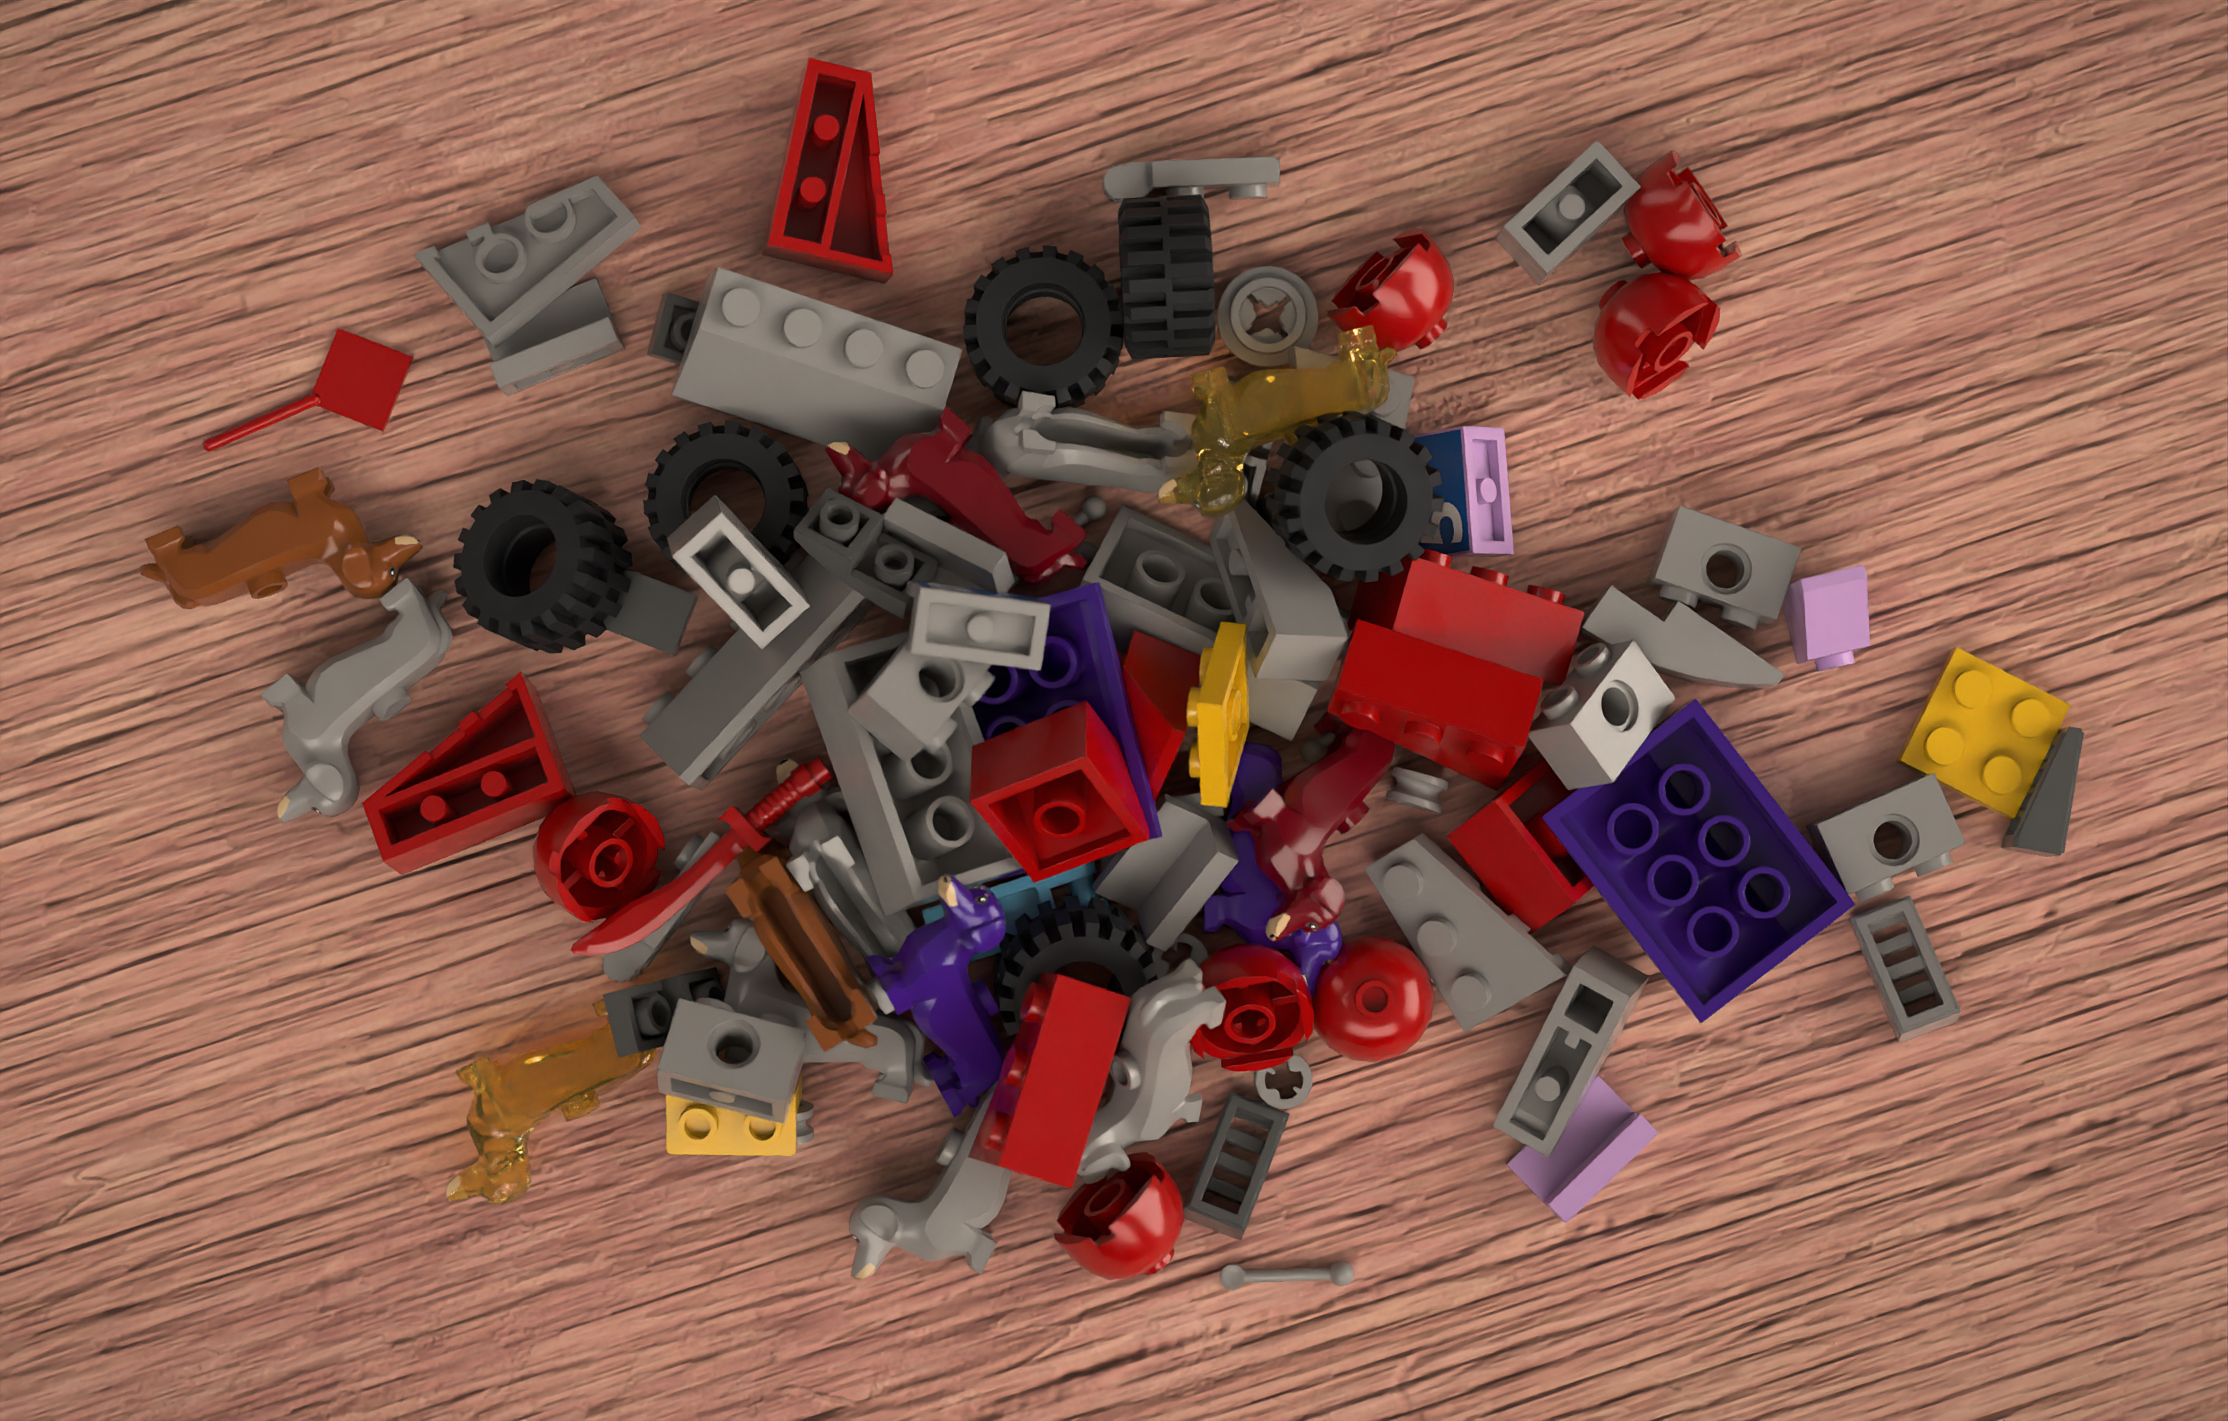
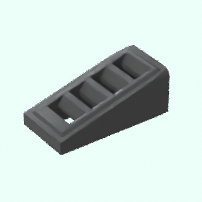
[2001,726,2084,857]
[1184,1091,1290,1240]

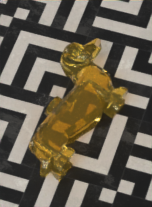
[1157,325,1397,518]
[445,988,656,1206]

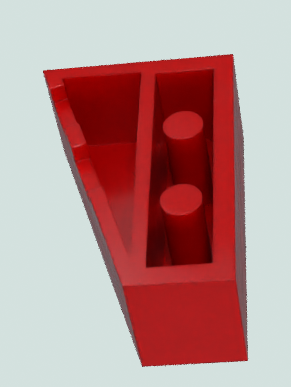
[762,58,893,284]
[1347,548,1585,686]
[1326,619,1544,791]
[362,672,576,875]
[968,973,1131,1189]

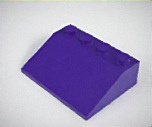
[972,583,1163,882]
[1541,699,1856,1023]

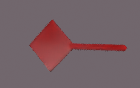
[203,328,414,452]

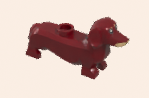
[825,406,1087,586]
[1225,711,1395,942]

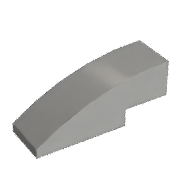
[1579,585,1785,689]

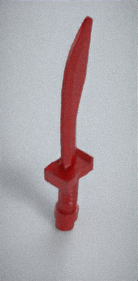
[571,756,833,956]

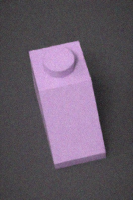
[1782,565,1870,672]

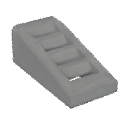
[1850,895,1961,1043]

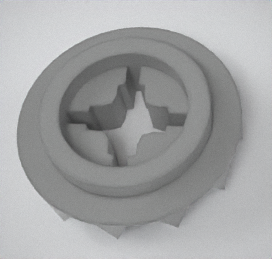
[1217,266,1319,368]

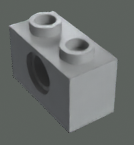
[1496,140,1641,285]
[667,495,810,649]
[1647,505,1801,631]
[846,635,995,763]
[1528,640,1675,790]
[1806,773,1966,902]
[657,998,806,1124]

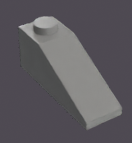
[1208,494,1349,681]
[1493,945,1650,1158]

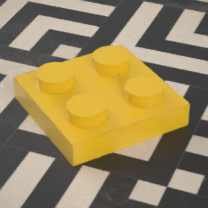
[1187,622,1250,807]
[1895,647,2071,819]

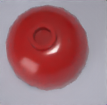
[1621,150,1742,280]
[1327,227,1454,353]
[1593,272,1720,400]
[533,791,665,923]
[1312,935,1434,1063]
[1189,943,1314,1072]
[1054,1152,1185,1280]

